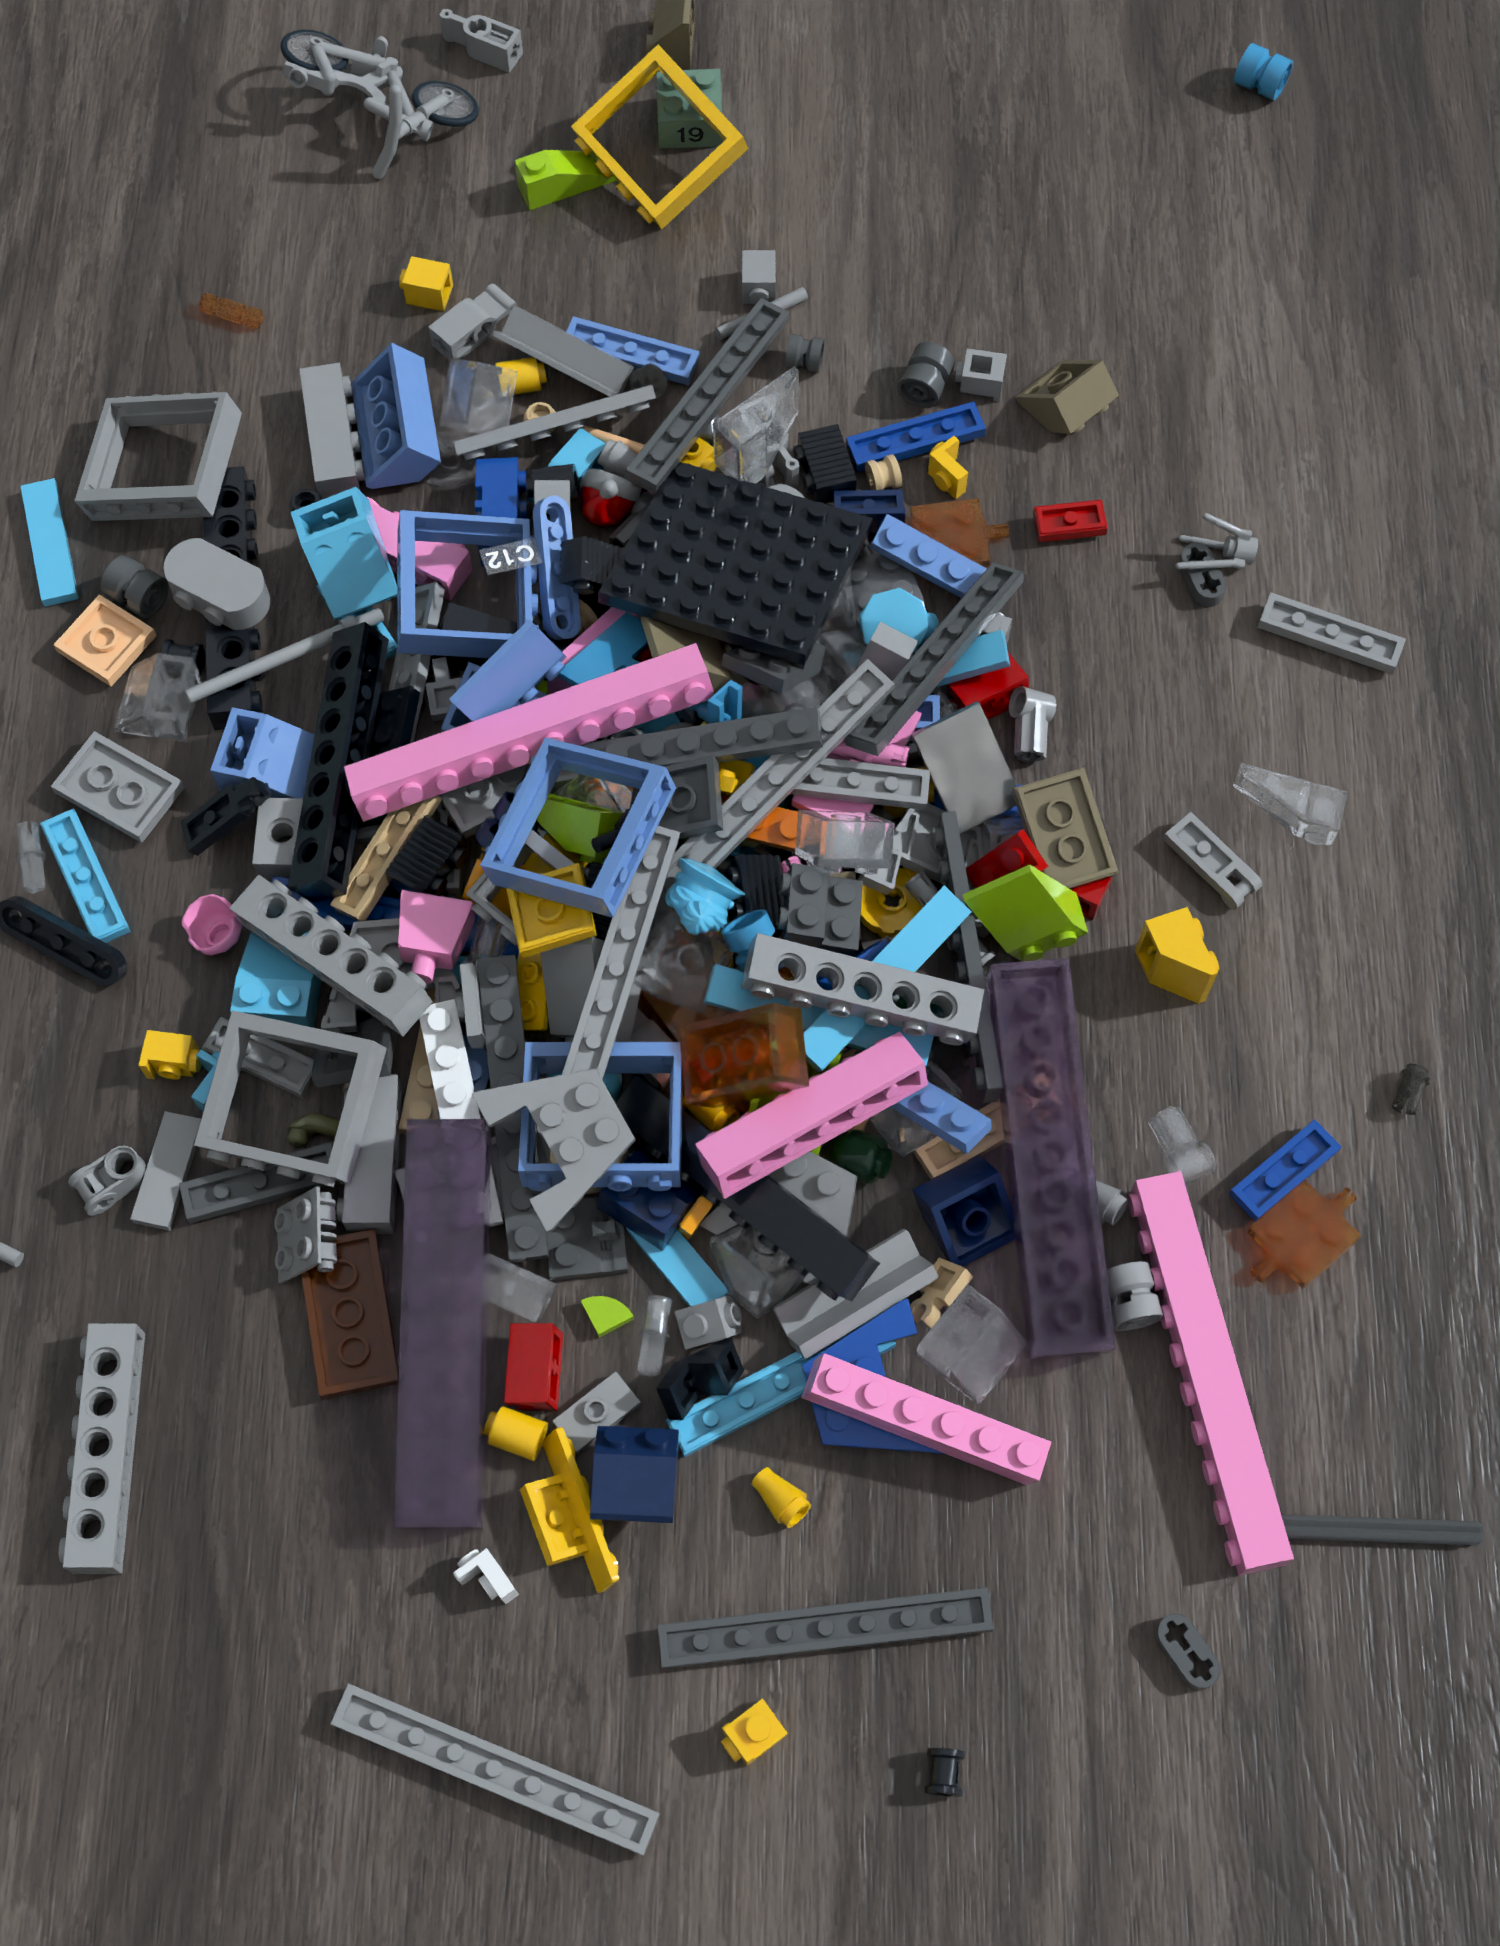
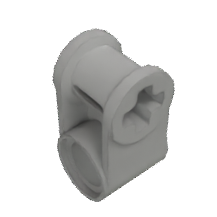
[68,1146,147,1216]

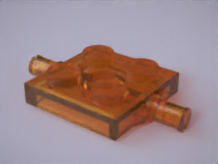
[910,498,1009,567]
[1247,1180,1361,1289]

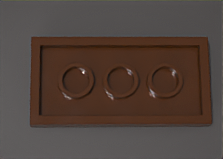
[301,1229,401,1400]

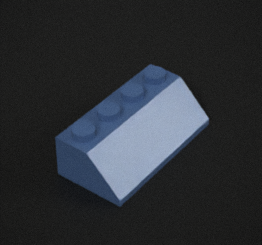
[351,342,441,489]

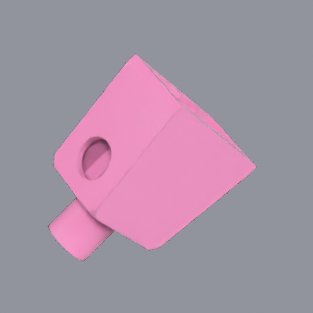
[398,890,475,984]

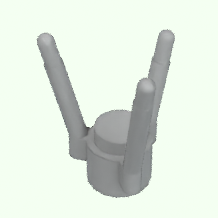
[1175,513,1258,569]

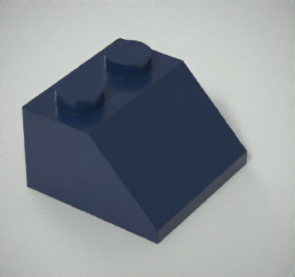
[598,1147,704,1251]
[912,1155,1022,1267]
[590,1426,679,1523]

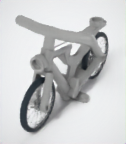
[280,30,479,180]

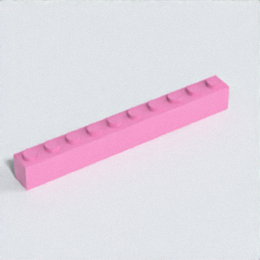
[344,643,714,822]
[1127,1171,1294,1576]

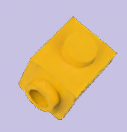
[928,436,968,499]

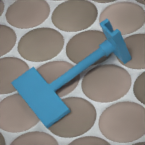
[558,612,743,724]

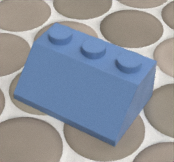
[449,619,567,721]

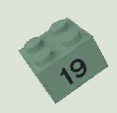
[656,69,723,148]

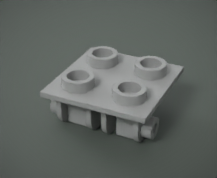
[274,1186,337,1284]

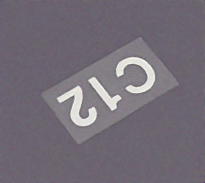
[479,538,543,575]

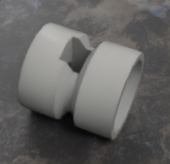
[1099,1261,1164,1331]

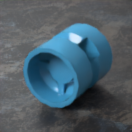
[1234,43,1294,101]
[721,909,781,972]

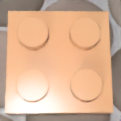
[54,594,157,687]

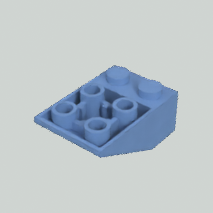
[210,707,315,798]

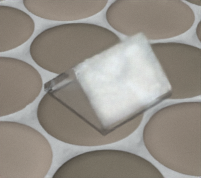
[440,358,518,434]

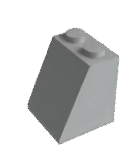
[540,937,647,1042]

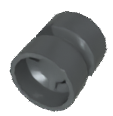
[897,342,955,408]
[101,555,169,619]

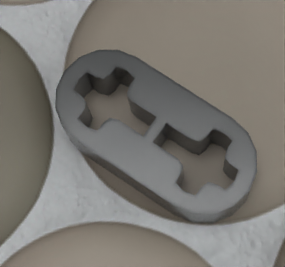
[1179,543,1226,607]
[1155,1614,1220,1690]

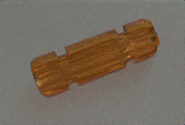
[199,293,264,329]

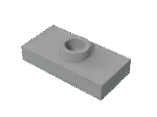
[456,963,486,1049]
[552,1372,641,1455]

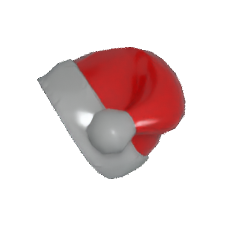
[580,469,642,527]

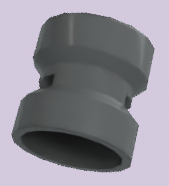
[785,333,825,373]

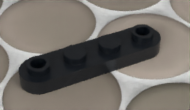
[0,896,127,986]

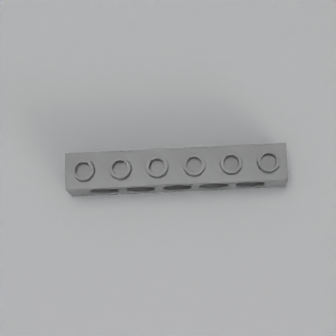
[229,875,433,1037]
[741,933,984,1045]
[58,1324,145,1574]

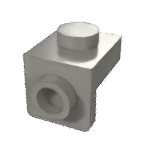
[674,1295,742,1350]

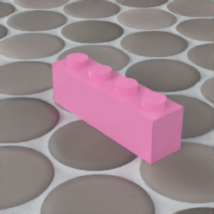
[367,497,473,601]

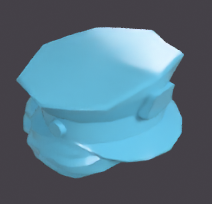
[858,588,939,653]
[664,858,745,935]

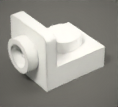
[453,1548,519,1604]

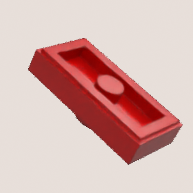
[1032,499,1108,543]

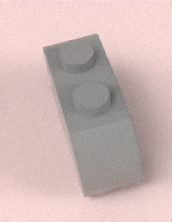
[164,538,270,630]

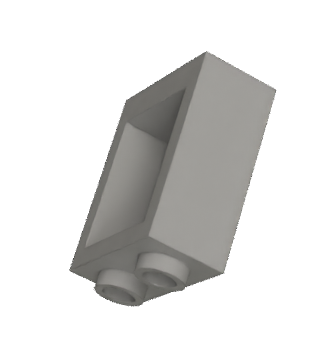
[466,829,588,946]

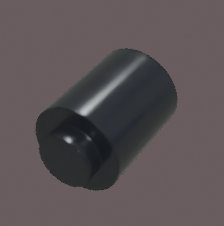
[526,463,580,500]

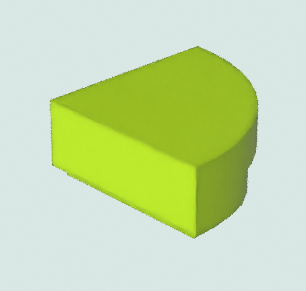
[581,1296,634,1338]

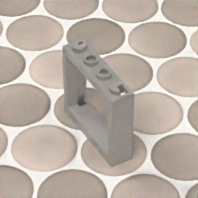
[74,391,242,521]
[194,1010,387,1187]

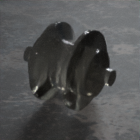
[630,364,667,401]

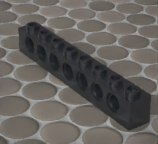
[203,466,263,730]
[287,622,389,903]

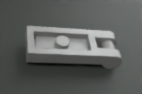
[1163,812,1263,909]

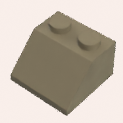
[646,0,695,70]
[1015,360,1119,435]

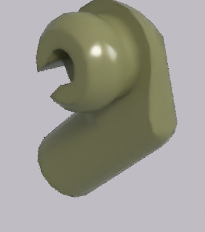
[287,1113,340,1147]

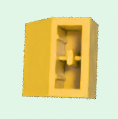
[1135,907,1219,1004]

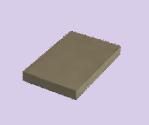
[1012,767,1119,889]

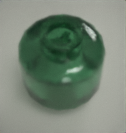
[833,1129,893,1185]

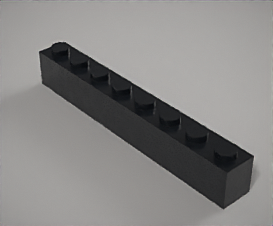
[615,1075,880,1302]

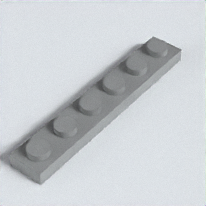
[453,385,656,460]

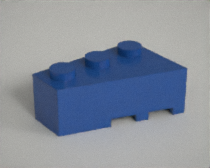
[475,457,528,567]

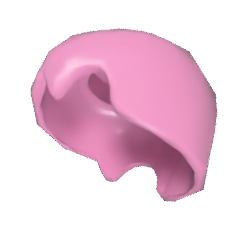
[182,894,242,956]

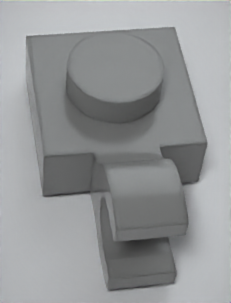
[425,657,461,722]

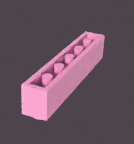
[695,1031,928,1199]
[801,1353,1051,1485]

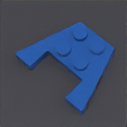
[801,1299,944,1454]

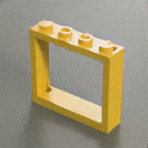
[571,44,749,230]

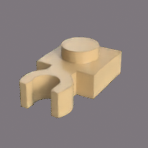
[910,1257,973,1329]

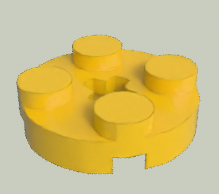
[860,867,922,938]

